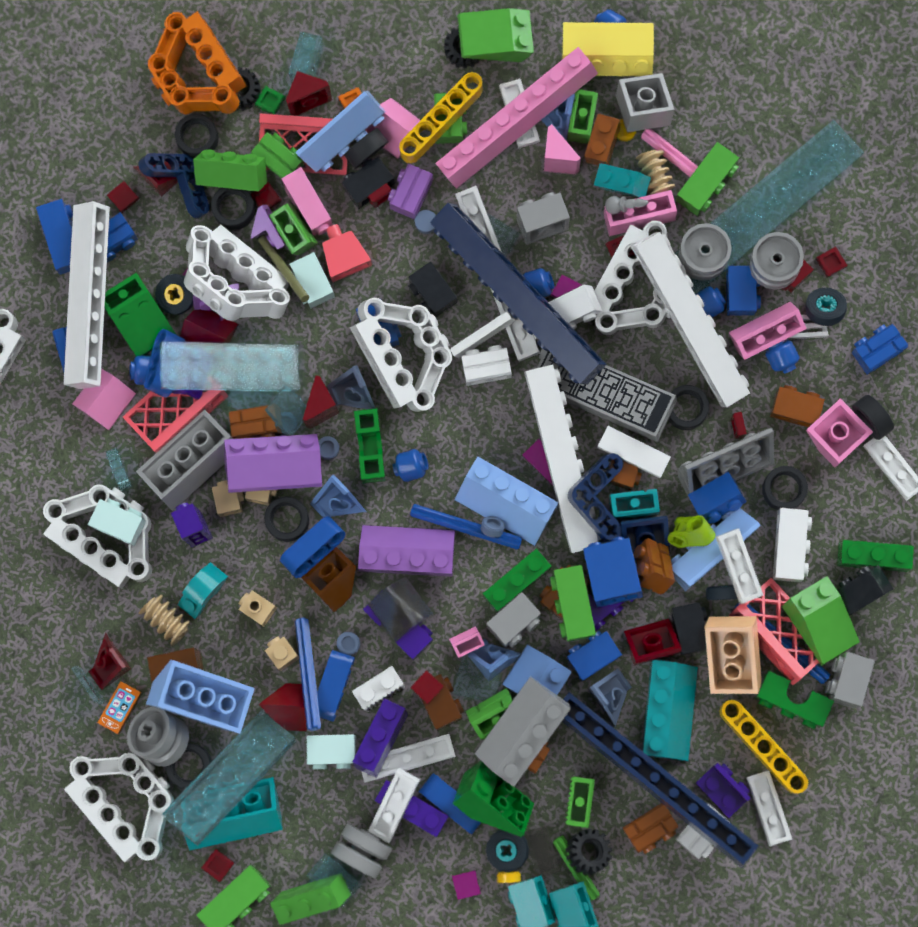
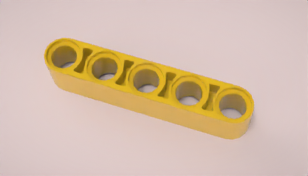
[399,72,483,163]
[719,700,808,794]

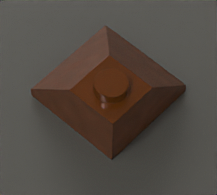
[301,547,356,613]

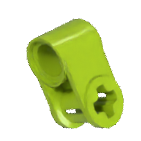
[668,515,716,548]

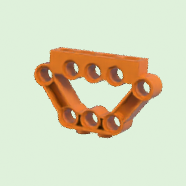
[148,11,247,115]

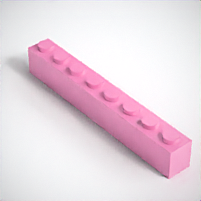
[436,47,598,189]

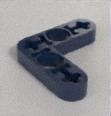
[138,153,210,219]
[568,453,623,541]

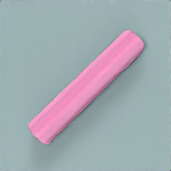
[641,129,698,177]

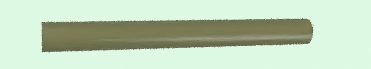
[258,236,310,302]

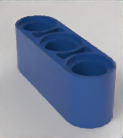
[144,329,185,398]
[280,516,346,578]
[317,650,355,722]
[419,773,482,835]

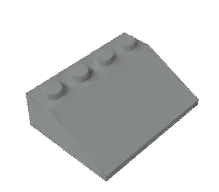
[677,428,775,501]

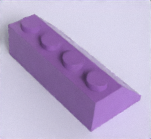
[224,434,322,493]
[358,525,455,577]

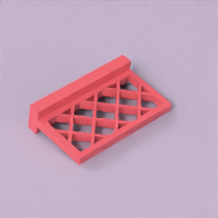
[259,113,349,176]
[123,375,228,453]
[729,578,819,685]

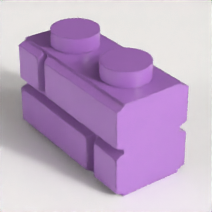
[388,164,433,219]

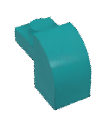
[177,562,228,619]

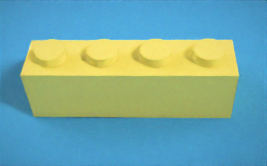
[562,22,654,76]

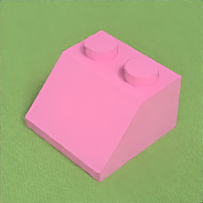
[806,398,873,467]

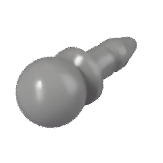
[605,196,648,214]

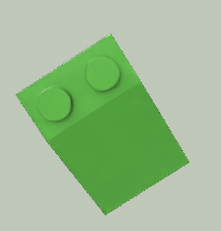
[457,8,534,62]
[782,576,860,666]

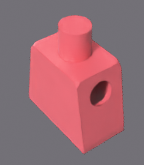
[322,224,372,282]

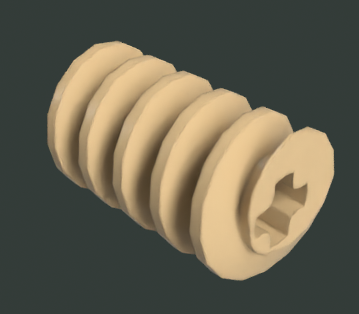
[636,150,675,195]
[139,594,190,646]

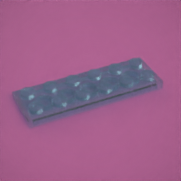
[160,341,300,391]
[162,711,296,846]

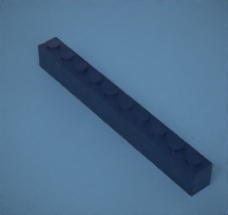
[430,203,607,385]
[562,692,758,868]

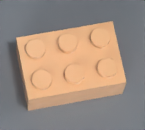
[705,616,762,694]

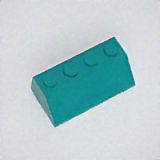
[642,660,698,761]
[181,777,283,851]

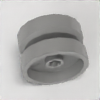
[678,223,732,281]
[749,232,804,290]
[127,707,189,767]
[331,823,393,879]

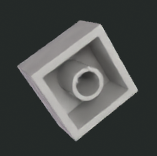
[616,73,674,132]
[517,192,570,245]
[486,592,541,648]
[825,652,875,709]

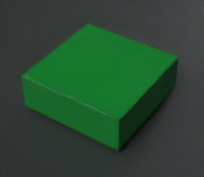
[254,86,285,115]

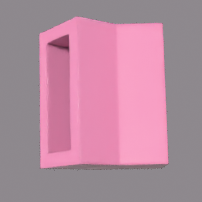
[449,626,485,658]

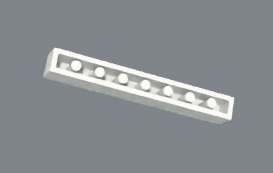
[64,201,110,389]
[631,232,750,407]
[524,364,602,553]

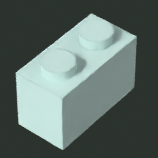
[290,252,335,309]
[88,498,146,546]
[307,735,356,769]

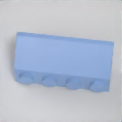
[295,91,386,172]
[455,457,559,546]
[671,508,761,591]
[146,660,255,734]

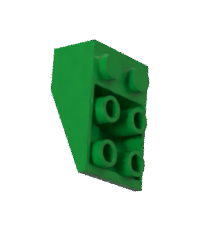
[104,272,177,356]
[453,760,534,837]

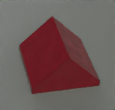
[286,71,332,116]
[180,309,239,364]
[303,375,339,429]
[624,618,682,666]

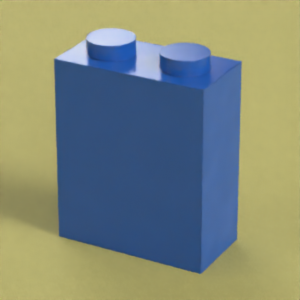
[583,537,643,608]

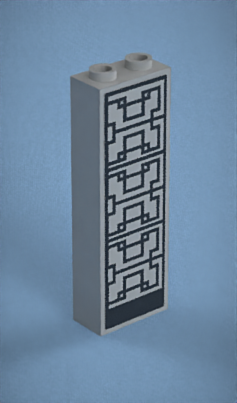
[532,349,677,442]

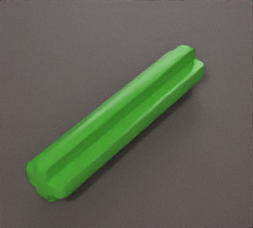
[553,836,600,901]

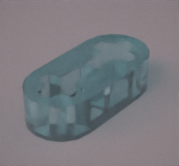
[105,447,132,491]

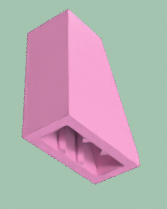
[281,167,333,236]

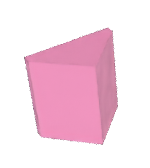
[365,98,421,159]
[544,124,581,174]
[72,369,136,430]

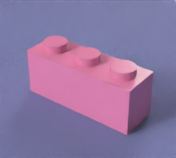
[604,190,677,236]
[729,302,807,360]

